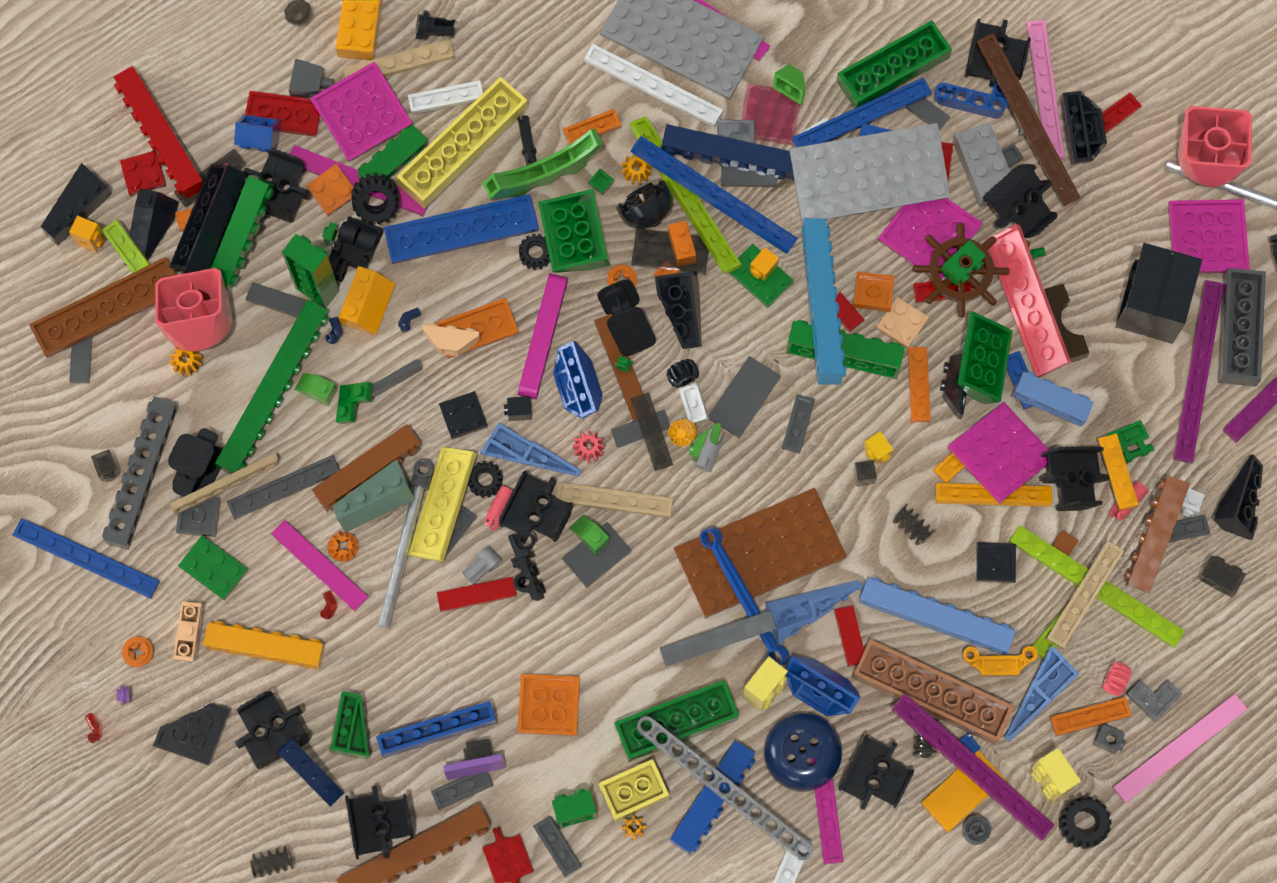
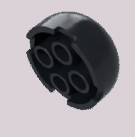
[616,180,673,229]

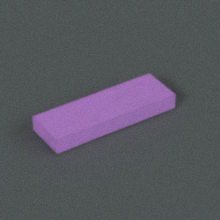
[443,754,505,780]

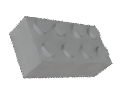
[953,122,1010,207]

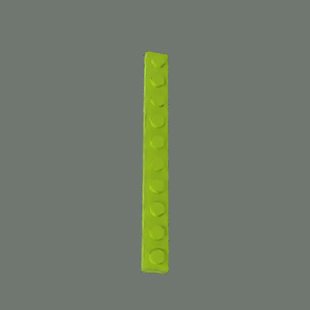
[629,116,742,274]
[1009,525,1185,648]

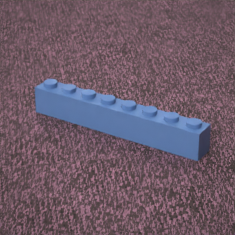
[859,577,1015,656]

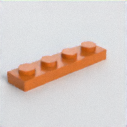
[907,347,931,422]
[1050,697,1132,737]

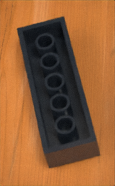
[169,164,247,274]

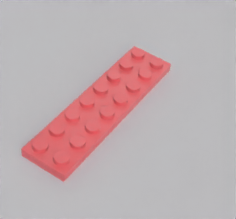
[986,224,1071,378]

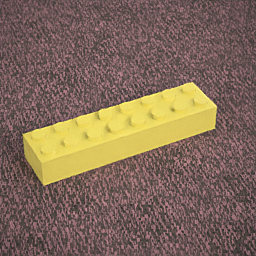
[396,76,528,209]

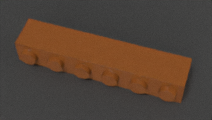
[311,424,421,512]
[1125,475,1191,593]

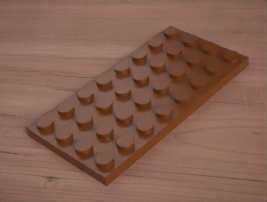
[674,488,847,619]

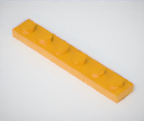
[935,483,1052,507]

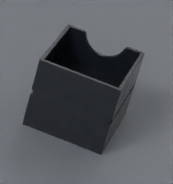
[1115,243,1203,344]

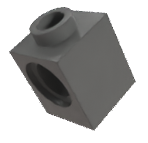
[1093,724,1126,755]

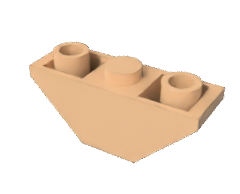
[422,323,480,357]
[173,601,202,662]

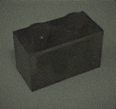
[1198,555,1246,598]

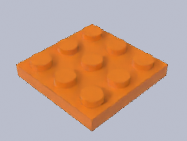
[518,674,580,736]

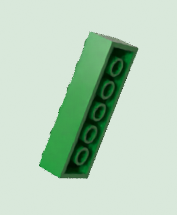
[836,20,952,109]
[282,234,339,309]
[786,320,905,380]
[614,680,739,763]

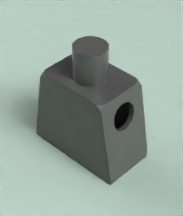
[289,59,334,98]

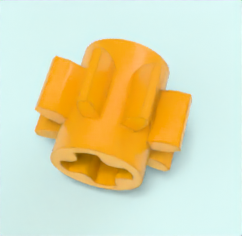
[621,815,646,841]

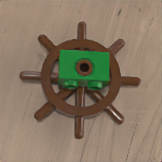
[912,223,1010,318]

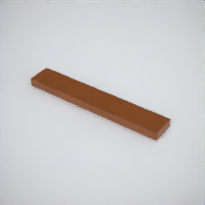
[594,314,651,421]

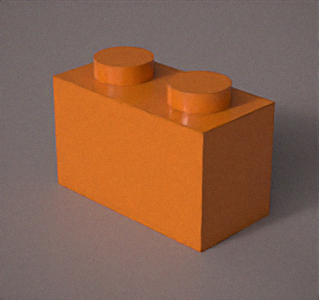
[668,221,696,267]

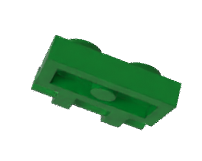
[1106,420,1154,464]

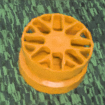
[668,418,697,446]

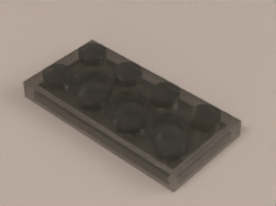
[631,229,709,275]

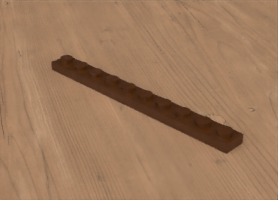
[976,33,1081,207]

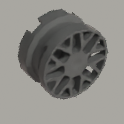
[962,815,992,845]

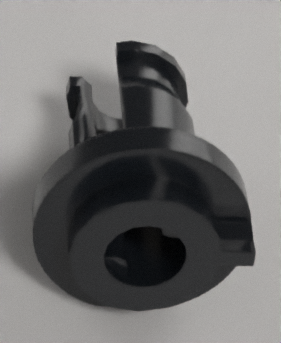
[416,10,455,40]

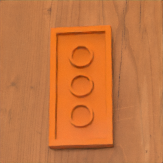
[434,298,519,359]

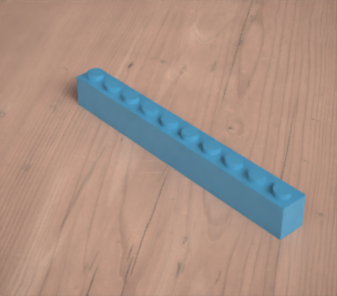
[801,218,846,385]

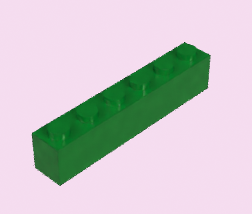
[211,175,274,289]

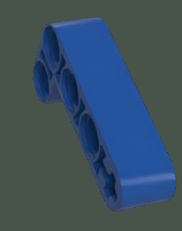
[934,82,1007,119]

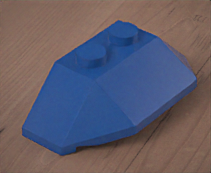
[553,341,603,418]
[785,655,861,716]

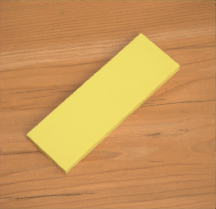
[408,447,477,562]

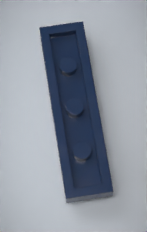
[277,738,344,807]

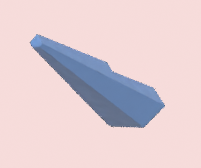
[480,423,582,477]
[765,580,863,645]
[1005,646,1079,742]

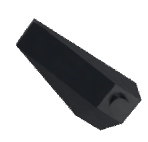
[124,188,179,266]
[655,271,702,349]
[1214,454,1263,540]

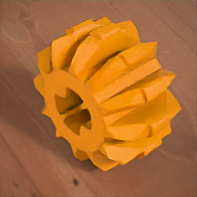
[621,154,652,185]
[169,347,202,376]

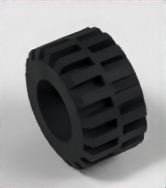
[351,173,399,224]
[1059,796,1112,849]

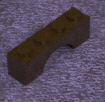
[1044,283,1090,363]

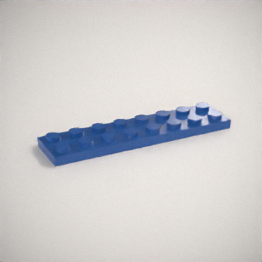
[384,194,539,264]

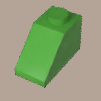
[773,64,806,105]
[294,373,337,407]
[689,423,721,465]
[569,515,610,556]

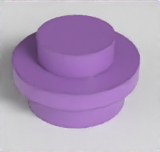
[116,685,129,705]

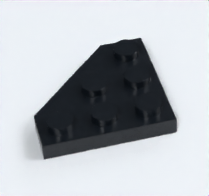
[153,703,230,766]

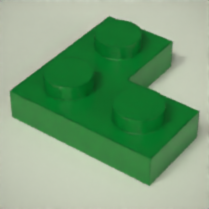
[336,382,373,424]

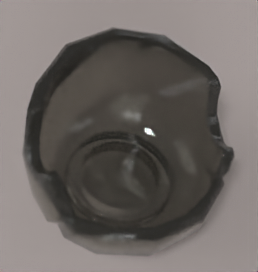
[284,0,312,27]

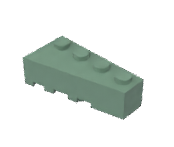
[332,459,415,533]

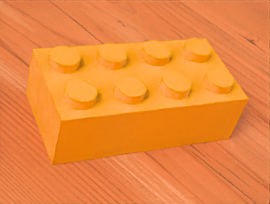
[336,0,383,60]

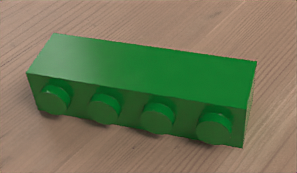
[357,124,428,192]

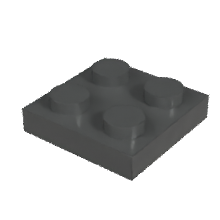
[176,496,220,537]

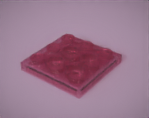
[741,83,800,146]

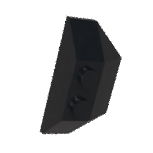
[1062,91,1107,164]
[940,348,967,420]

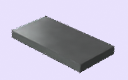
[709,356,781,439]

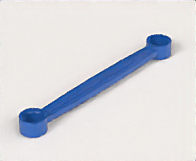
[700,527,790,666]

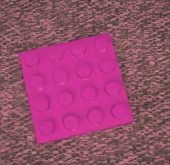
[310,61,413,162]
[878,198,983,280]
[1168,199,1250,274]
[948,402,1049,504]

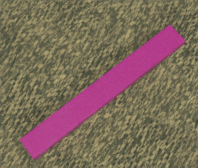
[290,145,429,217]

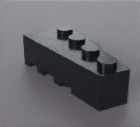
[40,163,112,246]

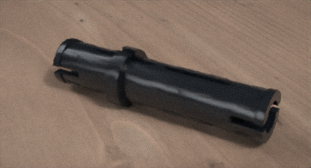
[517,115,537,165]

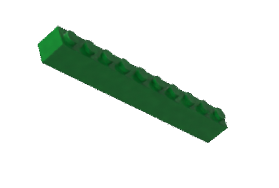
[215,300,329,474]

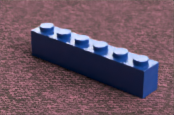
[376,701,497,759]
[670,740,756,855]

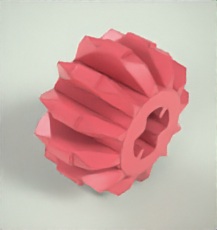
[572,430,605,463]
[1103,661,1132,696]

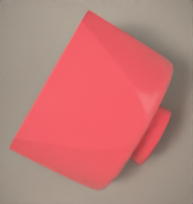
[1178,106,1252,187]
[155,268,232,351]

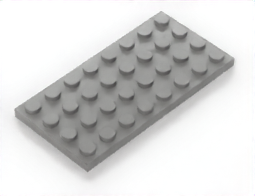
[600,0,764,100]
[789,123,950,223]

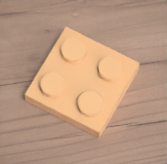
[876,297,929,349]

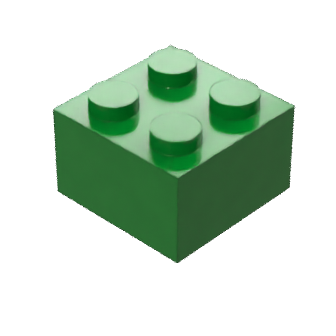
[552,788,597,829]

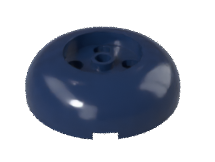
[764,713,843,792]

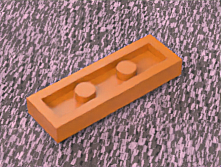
[563,109,621,145]

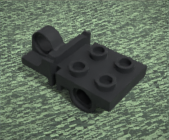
[328,216,384,282]
[508,532,546,601]

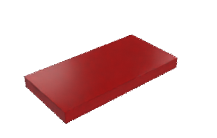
[245,90,321,137]

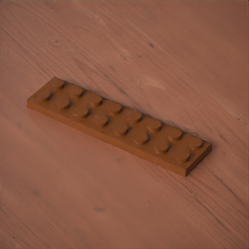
[29,257,176,358]

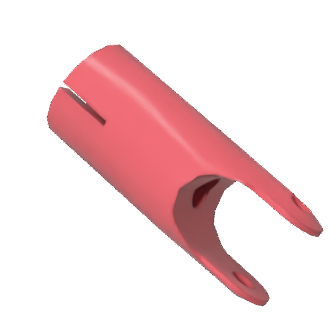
[1109,481,1148,521]
[484,486,513,531]

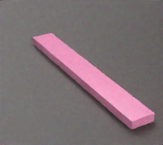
[1026,20,1065,160]
[1113,694,1248,804]

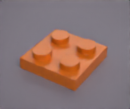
[306,164,354,216]
[853,271,895,312]

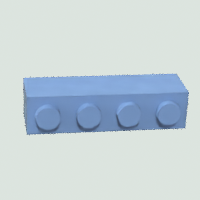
[1011,371,1094,427]

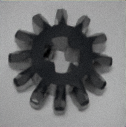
[666,359,699,388]

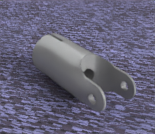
[695,427,725,472]

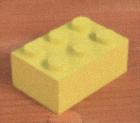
[742,657,788,712]
[1030,748,1081,802]
[598,759,669,823]

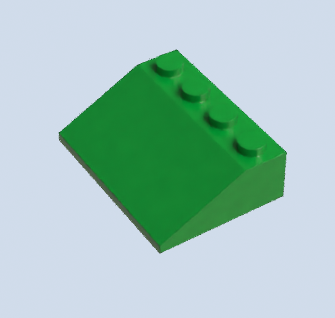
[538,189,611,273]
[958,311,1013,404]

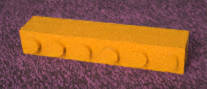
[203,621,325,670]

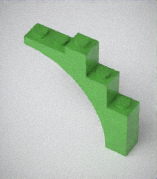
[483,129,603,199]

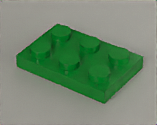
[729,243,794,308]
[178,536,248,601]

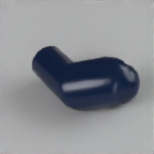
[398,307,421,332]
[325,317,343,344]

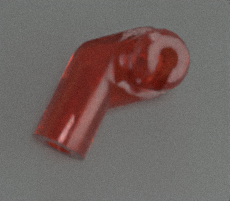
[320,591,338,620]
[85,713,101,744]

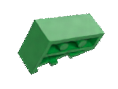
[329,691,369,760]

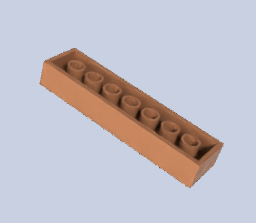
[852,639,1014,745]

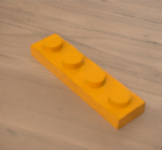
[1098,434,1139,512]

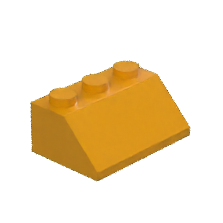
[339,266,396,336]

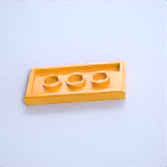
[920,750,1006,833]

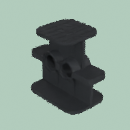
[965,18,1031,87]
[238,148,310,223]
[983,164,1058,238]
[597,279,656,356]
[168,428,223,497]
[1041,446,1110,511]
[499,471,573,544]
[235,691,310,769]
[839,734,915,810]
[345,785,413,859]

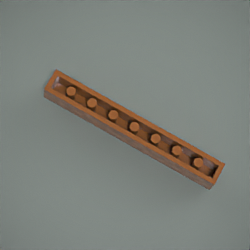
[336,804,491,883]

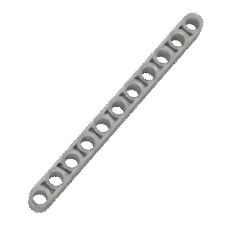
[637,717,813,860]

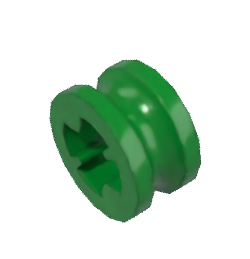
[614,356,633,373]

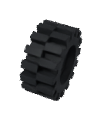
[519,234,550,270]
[468,461,503,498]

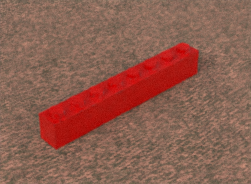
[113,66,203,199]

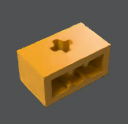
[69,216,105,253]

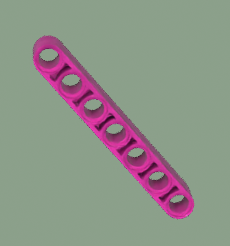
[518,273,568,400]

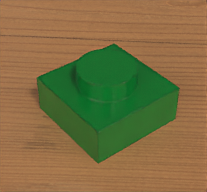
[588,168,614,195]
[322,222,339,247]

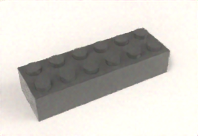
[1218,268,1266,387]

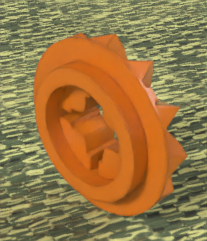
[607,265,637,287]
[328,531,359,562]
[122,636,153,667]

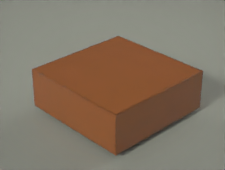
[1052,530,1079,556]

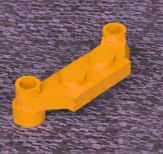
[962,646,1038,677]

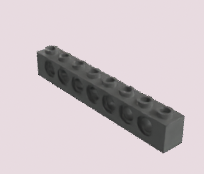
[102,397,178,550]

